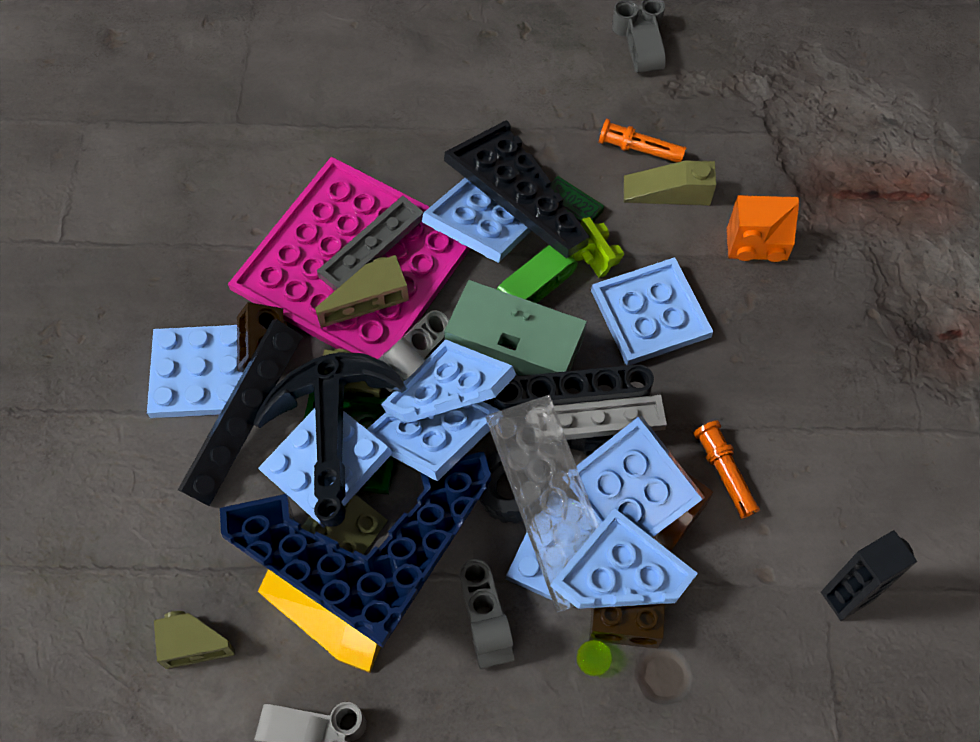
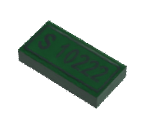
[550,176,604,224]

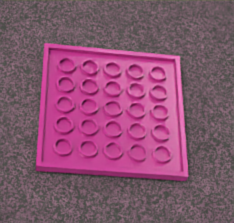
[228,157,471,359]

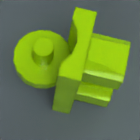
[572,217,624,278]

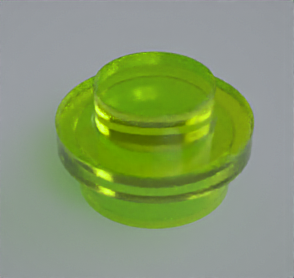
[577,640,612,676]

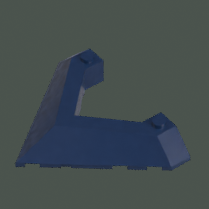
[220,452,492,648]

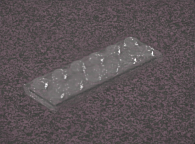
[485,395,599,612]

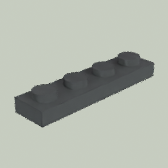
[317,195,424,291]

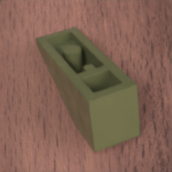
[623,160,716,206]
[315,255,409,328]

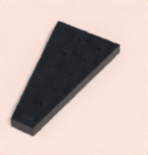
[444,120,589,259]

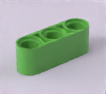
[497,245,578,303]

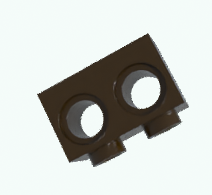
[237,302,287,372]
[589,604,665,649]

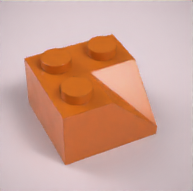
[727,195,799,262]

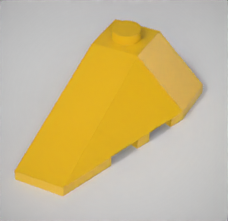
[258,569,381,673]

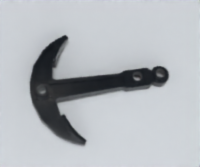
[253,352,407,527]

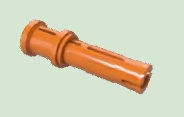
[598,118,687,163]
[693,420,760,519]

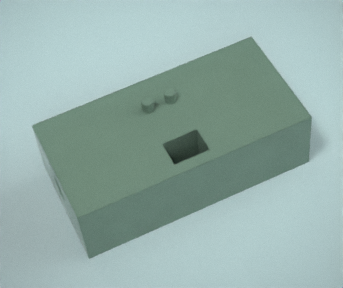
[444,280,587,376]

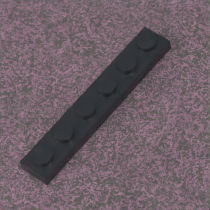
[178,319,303,506]

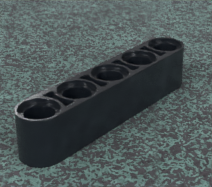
[493,365,654,417]

